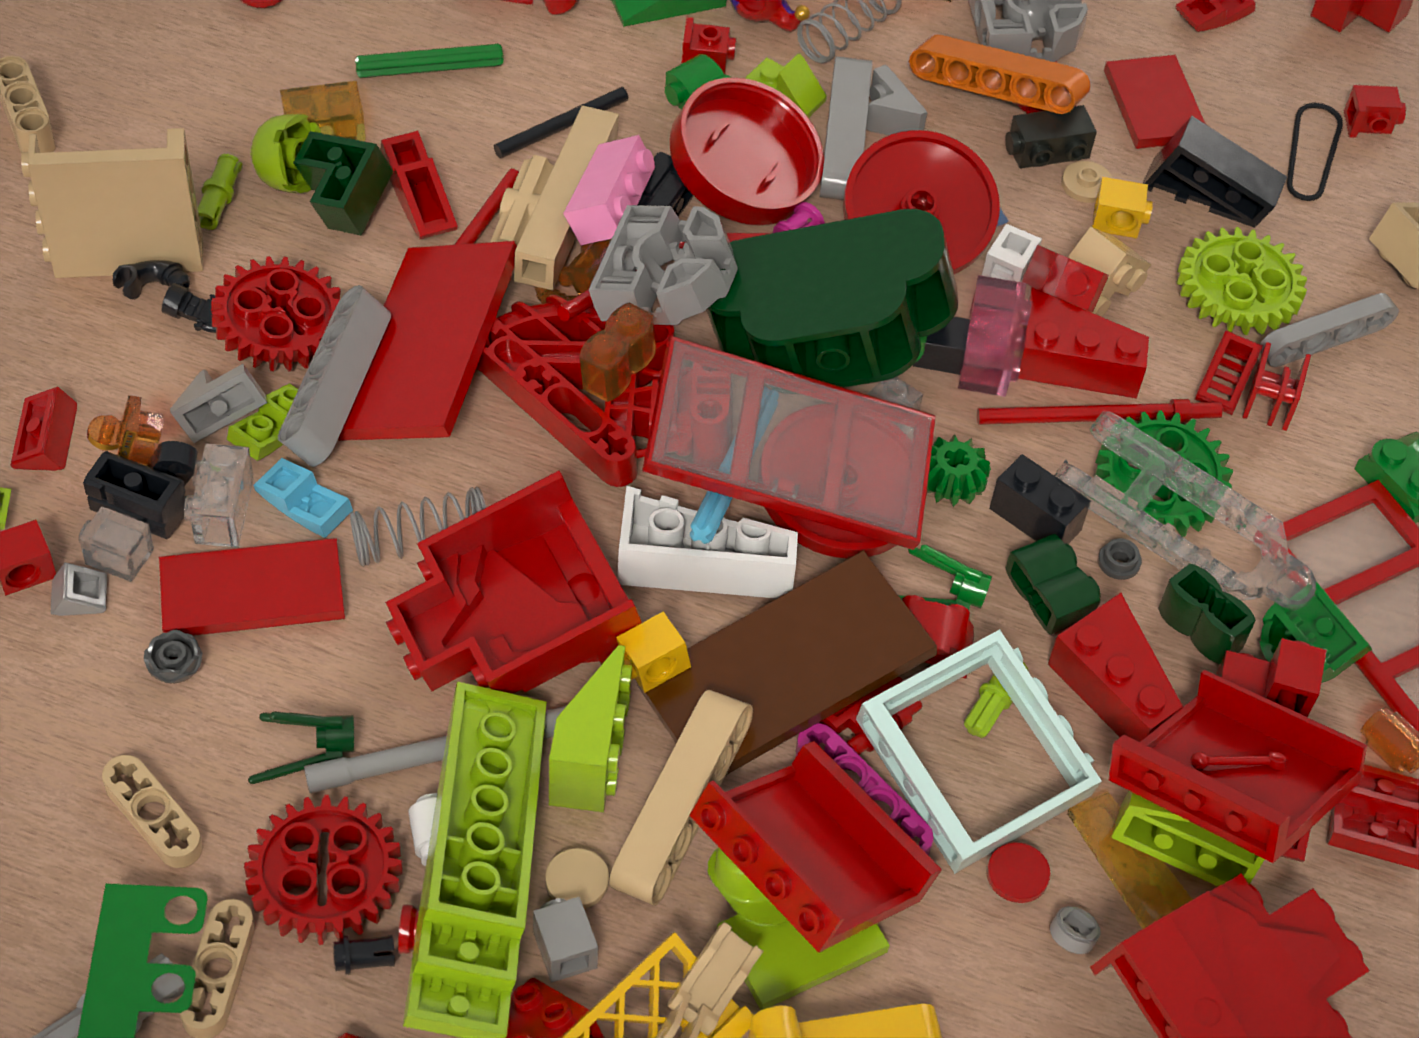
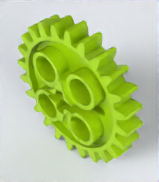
[1177,227,1307,335]

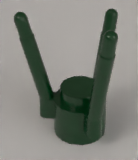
[248,711,354,784]

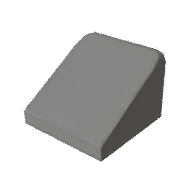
[51,562,107,616]

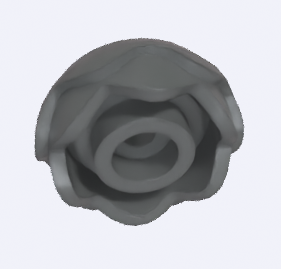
[144,630,202,684]

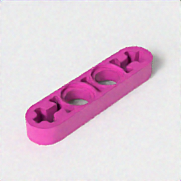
[795,723,934,856]

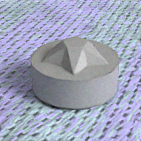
[1050,907,1101,954]

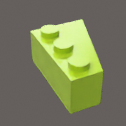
[1111,791,1265,886]

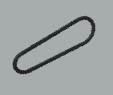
[1287,102,1343,201]

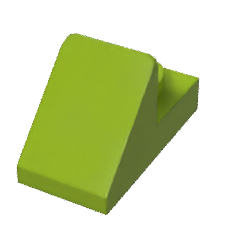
[745,53,827,118]

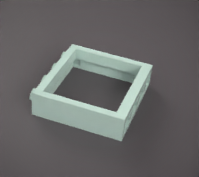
[856,630,1102,874]

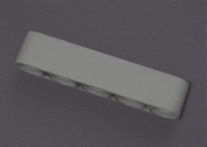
[820,56,872,200]
[278,285,391,467]

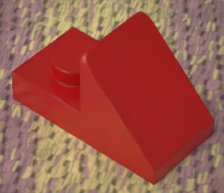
[1021,245,1109,312]

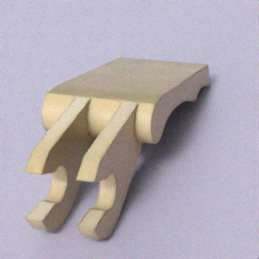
[655,922,763,1038]

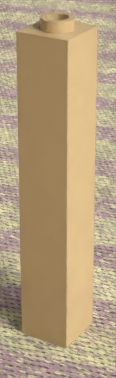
[514,106,619,290]

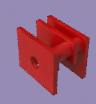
[1242,342,1311,431]

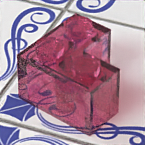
[958,275,1032,397]

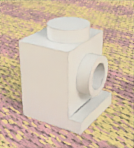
[981,224,1042,295]

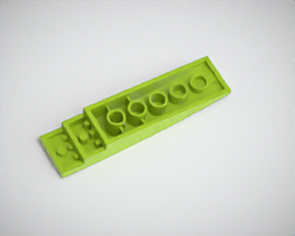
[403,681,547,1038]

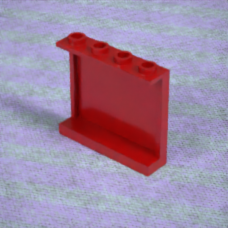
[1109,670,1368,863]
[689,741,942,953]

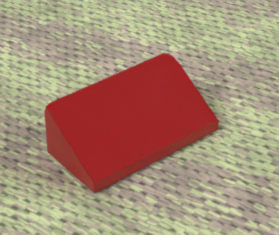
[10,387,77,471]

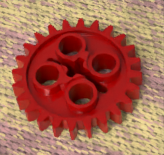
[211,256,341,372]
[244,795,403,945]

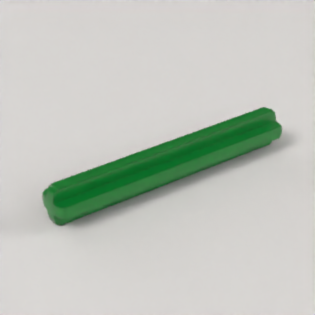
[355,43,504,78]

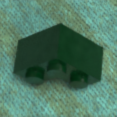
[293,131,394,236]

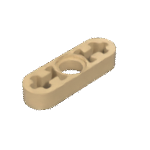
[102,755,203,868]
[180,899,255,1038]

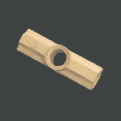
[490,155,554,246]

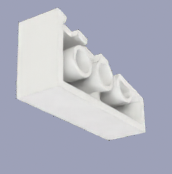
[617,486,798,599]

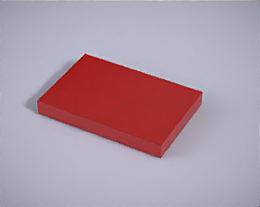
[1104,55,1206,149]

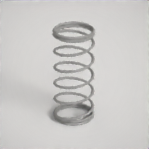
[797,0,902,64]
[350,486,486,567]

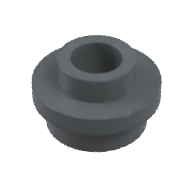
[1098,538,1142,580]

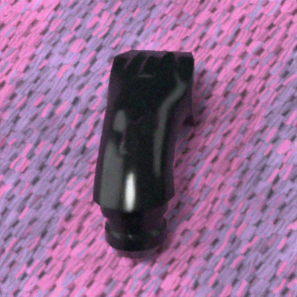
[112,260,190,300]

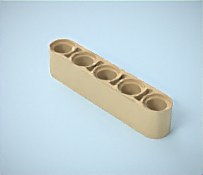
[609,689,753,906]

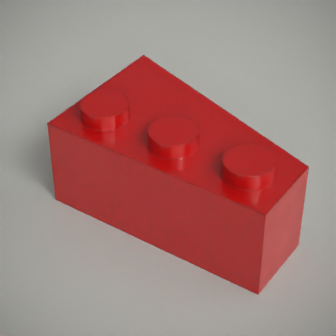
[1017,287,1149,399]
[1048,593,1183,742]

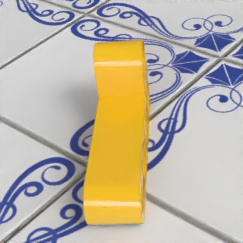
[748,1004,942,1038]

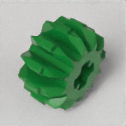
[927,434,991,507]

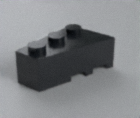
[1142,116,1287,228]

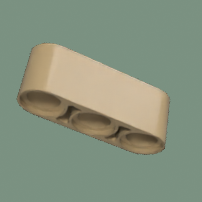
[0,56,55,153]

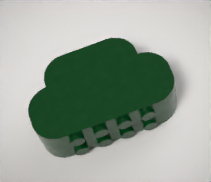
[706,209,958,396]

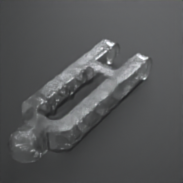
[1054,411,1316,610]

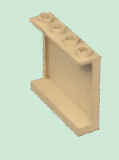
[21,128,203,278]

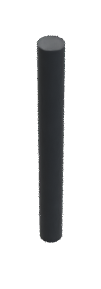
[494,87,628,158]

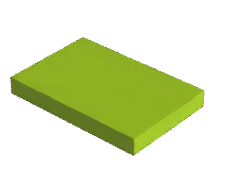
[716,914,890,1010]

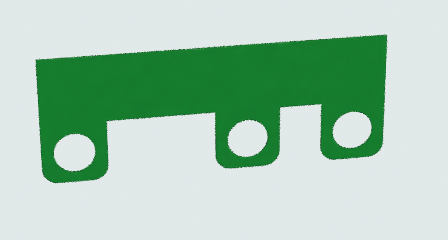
[77,883,208,1038]

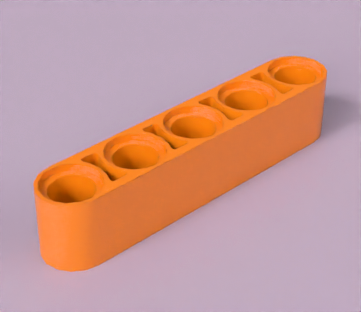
[909,35,1091,114]

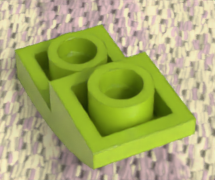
[227,383,298,461]

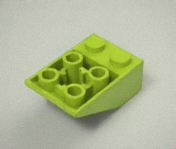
[549,645,632,813]

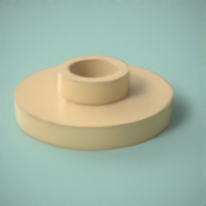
[1061,161,1112,203]
[545,848,609,909]

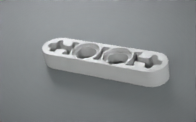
[1260,293,1399,367]

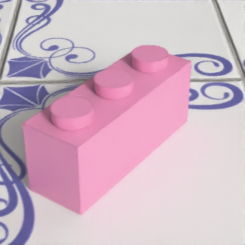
[563,135,655,245]

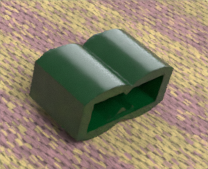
[1005,534,1101,635]
[1158,563,1256,664]

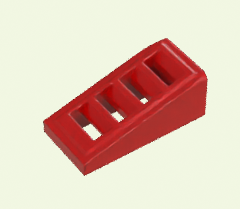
[1195,330,1263,415]

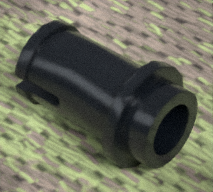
[333,935,395,975]

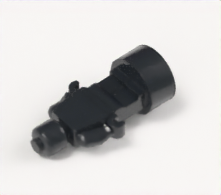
[162,283,216,333]

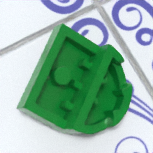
[1259,580,1372,683]

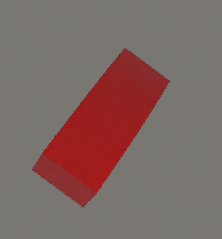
[380,131,458,240]

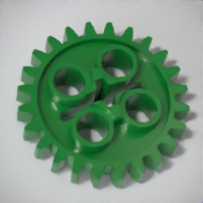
[1094,410,1233,538]

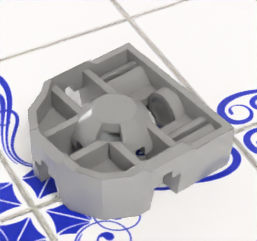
[969,0,1088,62]
[589,205,738,325]

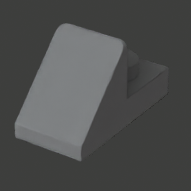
[866,65,927,135]
[170,364,267,443]

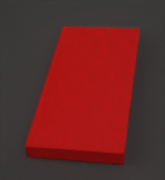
[159,538,345,636]

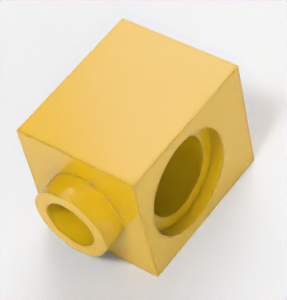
[1092,177,1153,239]
[616,612,691,693]

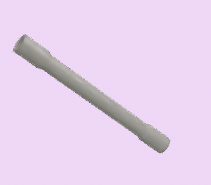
[304,706,566,793]

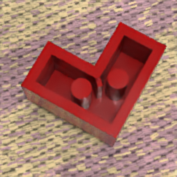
[1311,0,1414,32]
[1216,638,1327,717]

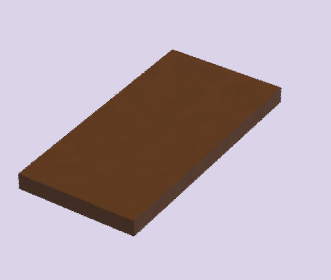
[637,550,937,776]

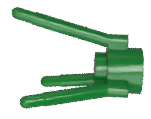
[898,544,992,610]

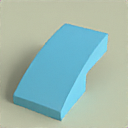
[253,458,353,538]

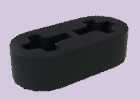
[147,441,198,486]

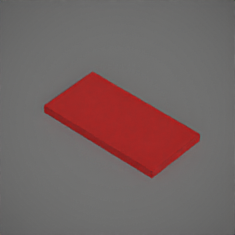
[338,241,517,441]

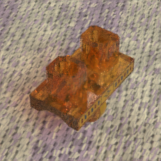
[87,395,163,466]

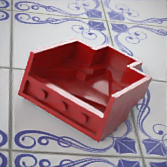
[385,470,642,694]
[1090,873,1370,1038]

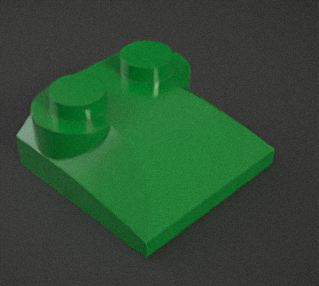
[1354,431,1419,523]

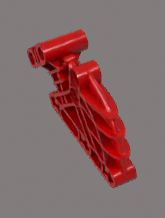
[477,294,732,487]

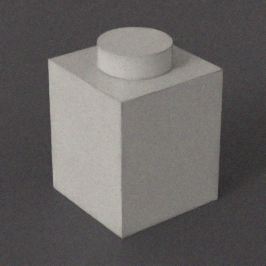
[533,897,598,983]

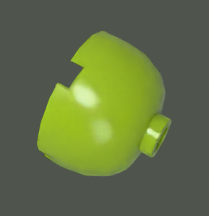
[250,114,321,193]

